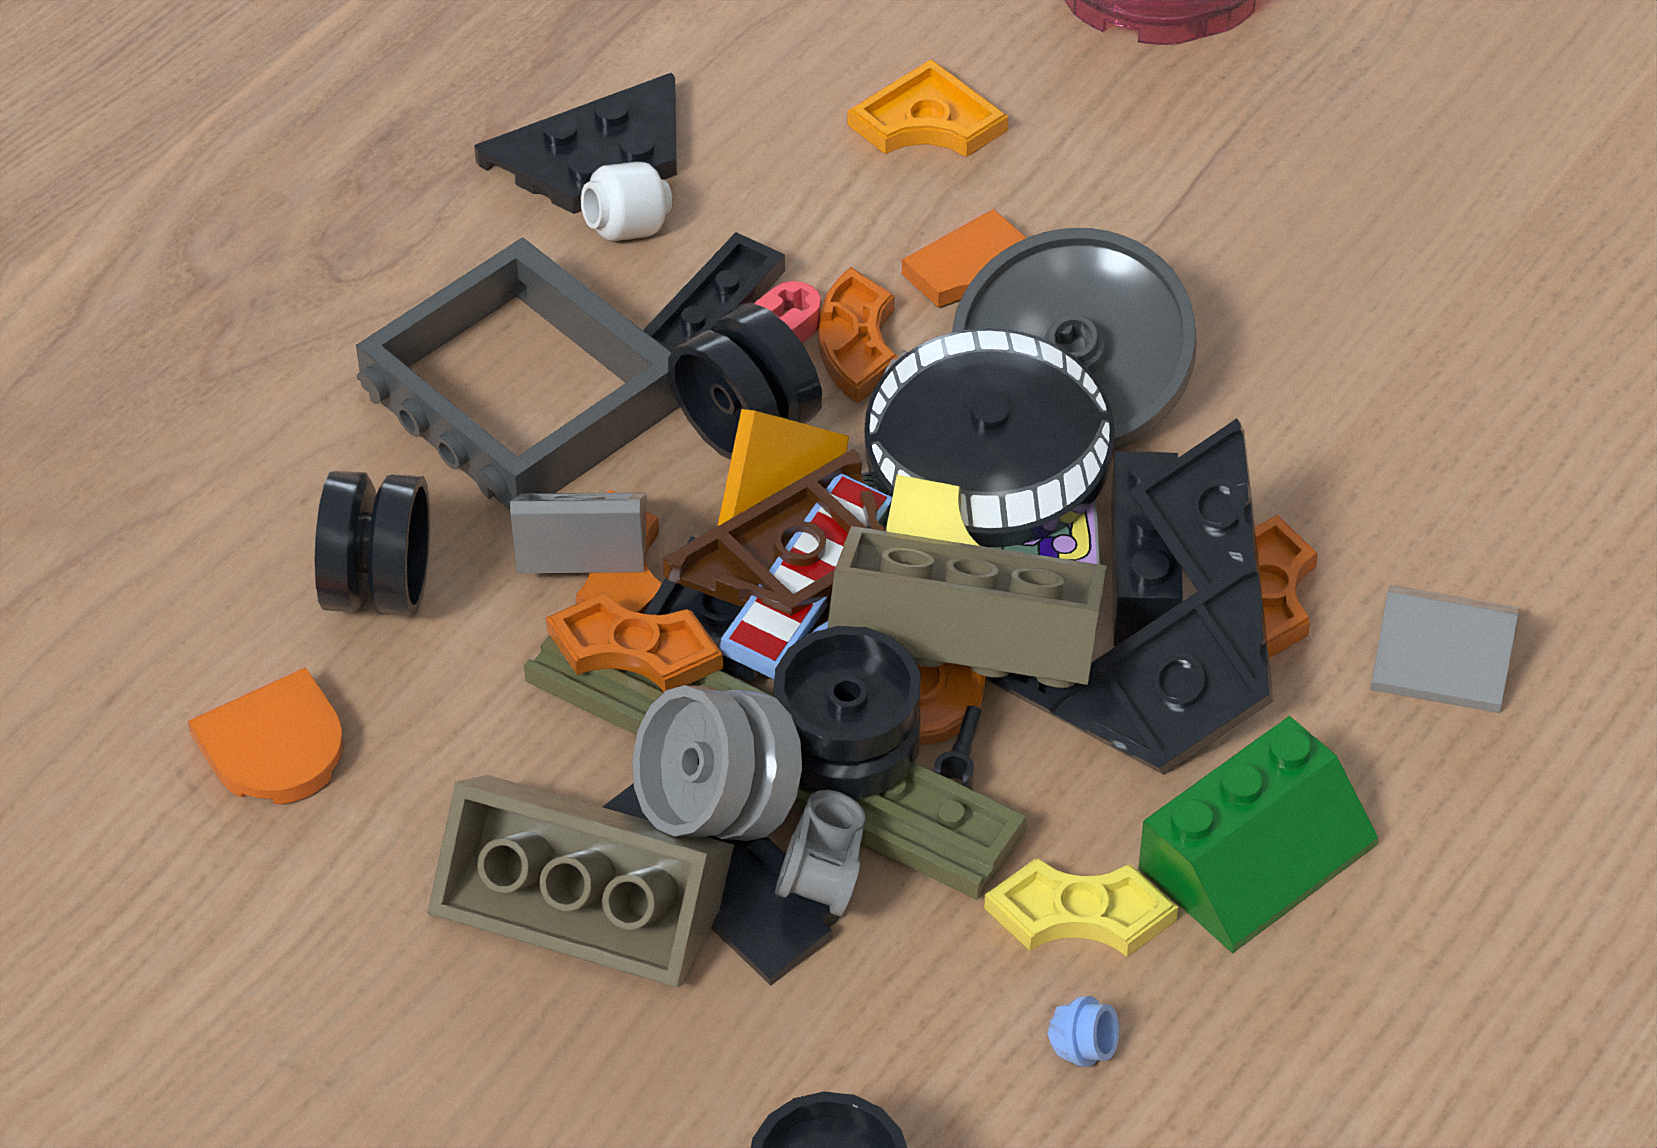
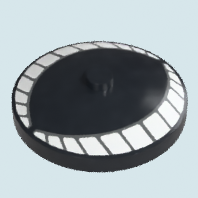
[864,328,1115,547]

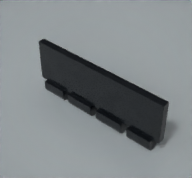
[602,783,840,986]

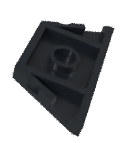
[474,73,677,214]

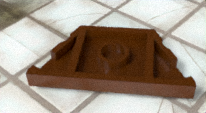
[663,449,885,616]

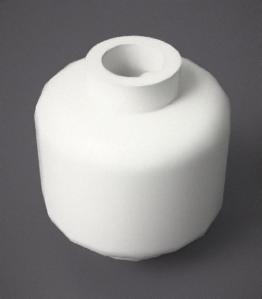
[581,162,672,241]

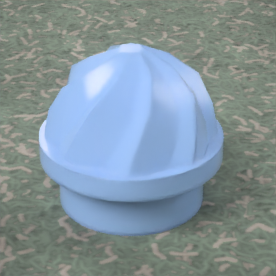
[1047,996,1119,1067]

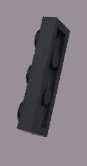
[643,232,785,353]

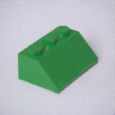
[1138,715,1378,954]

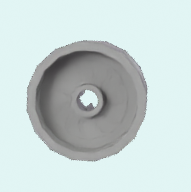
[632,685,802,841]

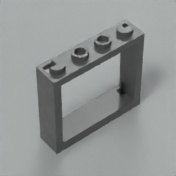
[356,237,680,510]

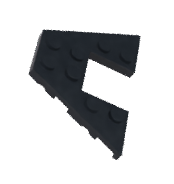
[986,418,1274,775]

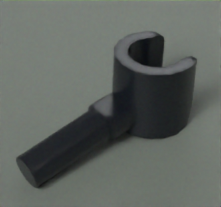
[934,706,982,790]

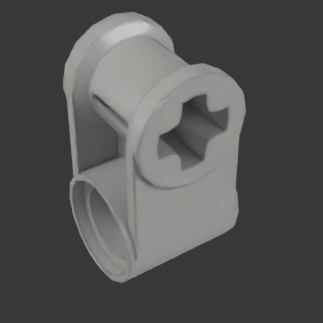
[775,790,865,917]

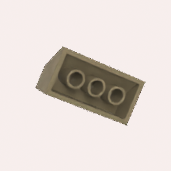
[827,526,1107,688]
[427,775,734,987]

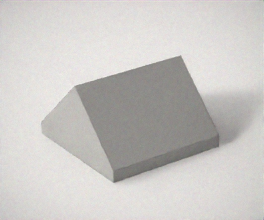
[510,492,647,574]
[1370,585,1518,713]

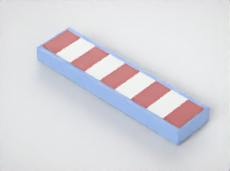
[719,474,892,679]

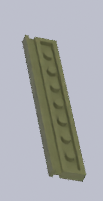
[524,603,1026,900]

